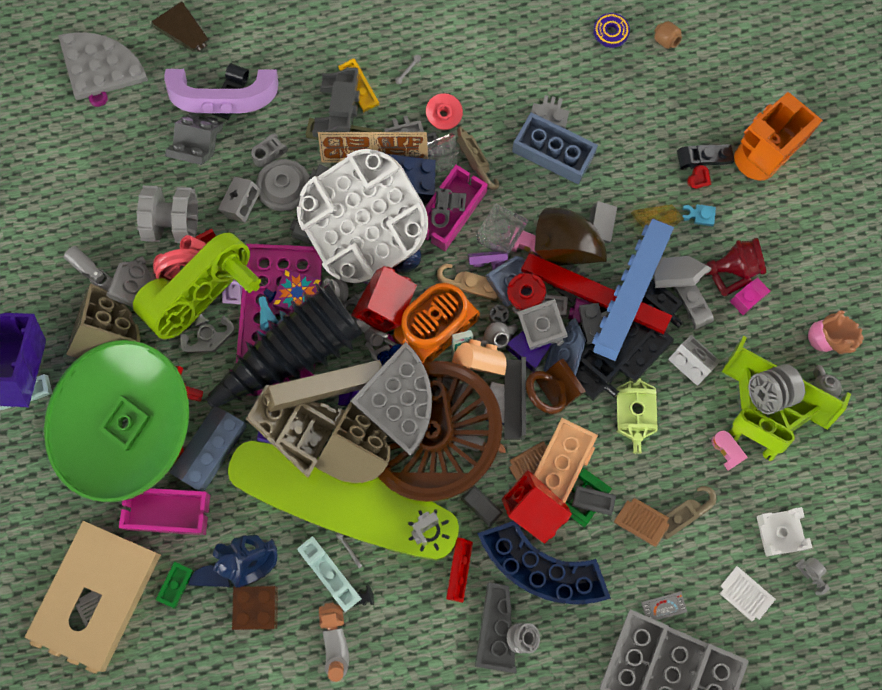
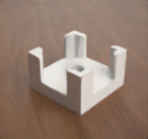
[757,507,812,557]

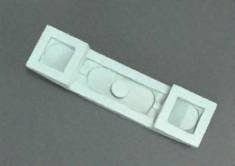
[297,536,361,612]

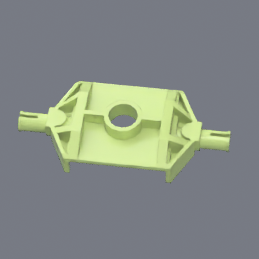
[616,378,658,454]

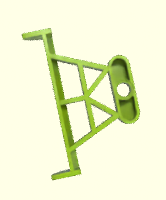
[722,336,851,461]

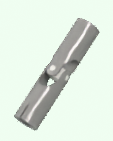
[64,246,122,304]

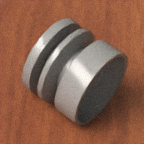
[748,364,805,415]

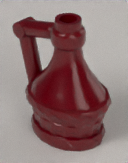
[705,238,767,297]

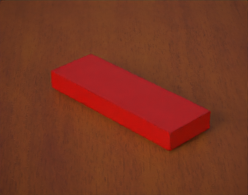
[446,537,473,603]

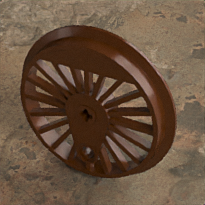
[378,361,502,502]

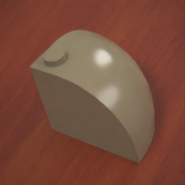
[66,283,140,358]
[315,401,390,483]

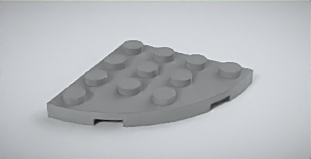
[58,32,148,100]
[351,342,432,456]

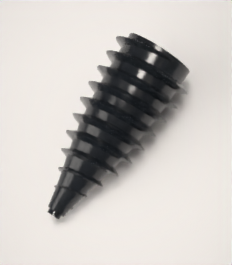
[205,283,363,408]

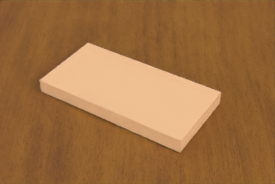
[534,418,598,503]

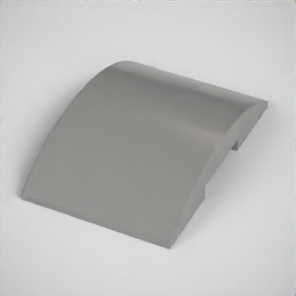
[599,609,749,690]

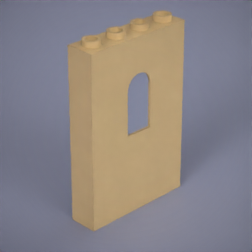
[25,521,161,674]

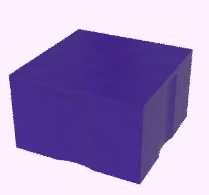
[0,313,46,407]

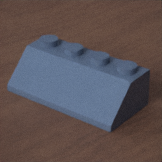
[170,406,247,492]

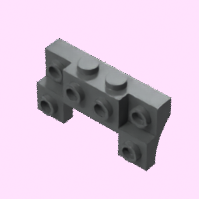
[312,67,360,137]

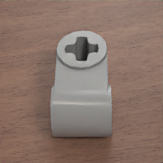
[251,133,288,168]

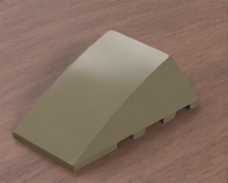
[246,385,345,478]

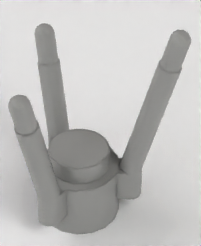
[364,326,401,361]

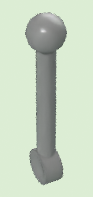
[395,55,421,84]
[336,533,362,568]

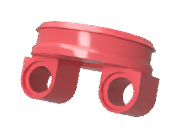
[153,235,206,281]

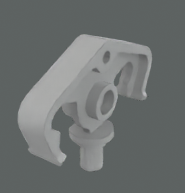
[180,313,235,353]

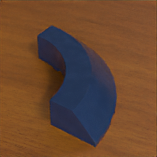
[478,521,611,604]

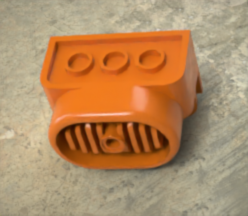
[734,92,823,181]
[392,283,480,364]

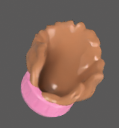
[808,310,863,354]

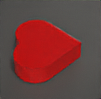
[687,165,711,188]

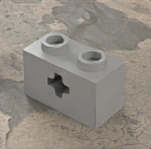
[218,177,261,223]

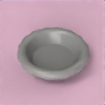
[255,159,310,212]

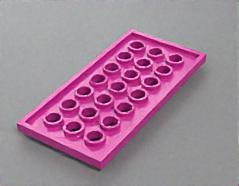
[236,244,323,396]

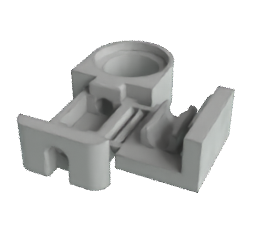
[795,558,830,595]

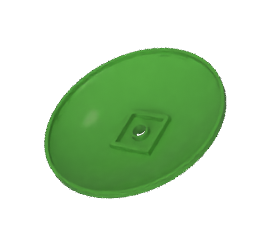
[44,340,189,502]

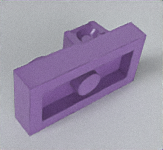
[468,250,508,270]

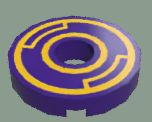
[593,13,630,48]

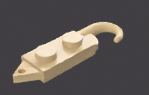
[436,264,499,301]

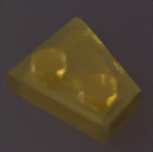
[631,204,684,229]

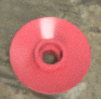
[426,93,463,130]

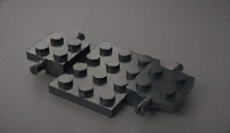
[576,279,684,401]

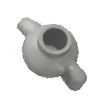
[475,322,518,350]
[812,365,842,399]

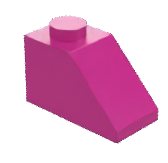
[730,277,771,315]

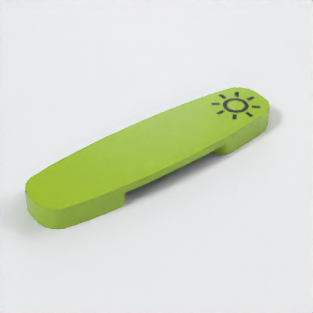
[228,441,459,560]

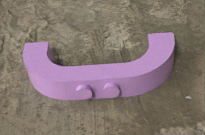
[164,69,278,113]

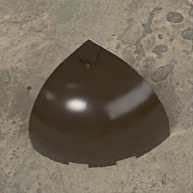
[535,207,607,266]

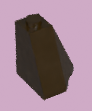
[151,1,209,52]

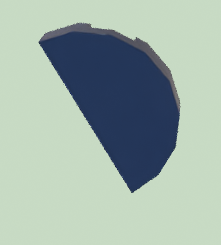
[188,565,230,587]

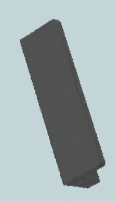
[504,357,526,440]

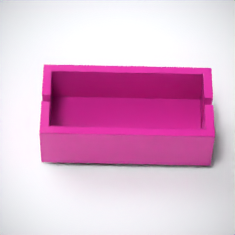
[425,165,488,252]
[119,488,211,535]

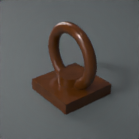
[526,358,586,414]

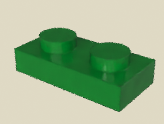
[156,562,194,609]

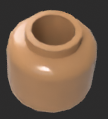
[654,21,682,49]

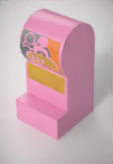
[509,228,541,258]
[712,431,748,471]

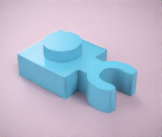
[681,204,716,226]

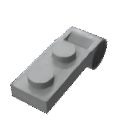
[673,285,714,330]

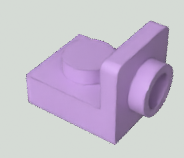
[222,279,242,304]

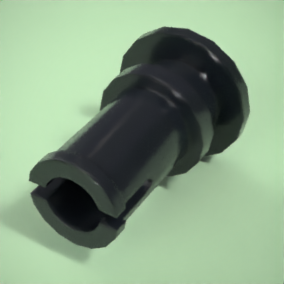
[354,585,374,606]

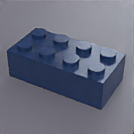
[387,154,435,203]

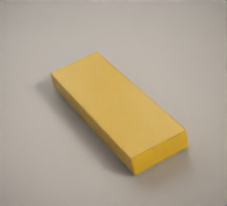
[338,58,380,112]

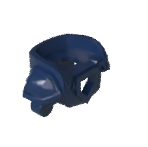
[213,535,278,588]

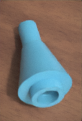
[258,296,278,332]

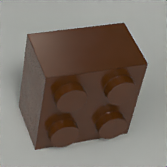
[232,586,278,630]

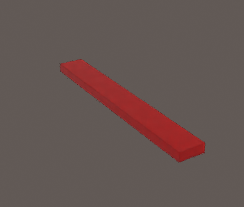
[521,253,672,334]

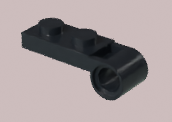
[211,63,249,121]
[677,144,735,170]

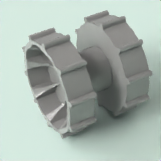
[136,185,198,243]

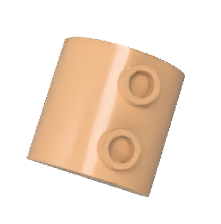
[452,339,507,375]

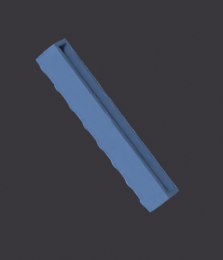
[592,219,674,361]

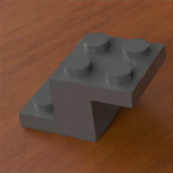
[165,113,224,165]

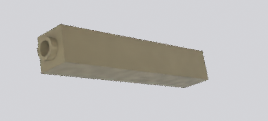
[263,360,382,412]

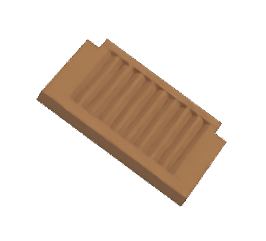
[509,441,548,481]
[614,498,670,547]

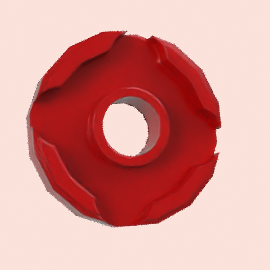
[507,273,546,310]

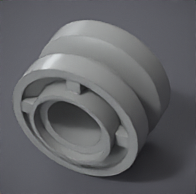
[321,278,348,305]
[507,623,540,653]

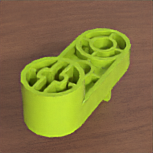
[133,233,262,339]

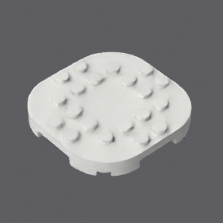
[297,149,428,283]

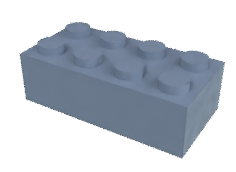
[512,112,598,185]

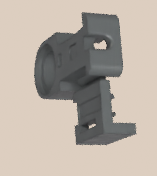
[431,188,466,228]

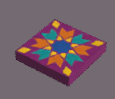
[273,269,322,311]

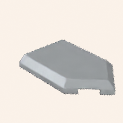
[653,256,712,288]
[106,257,156,307]

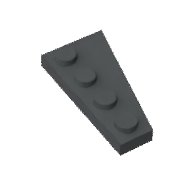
[475,582,517,674]

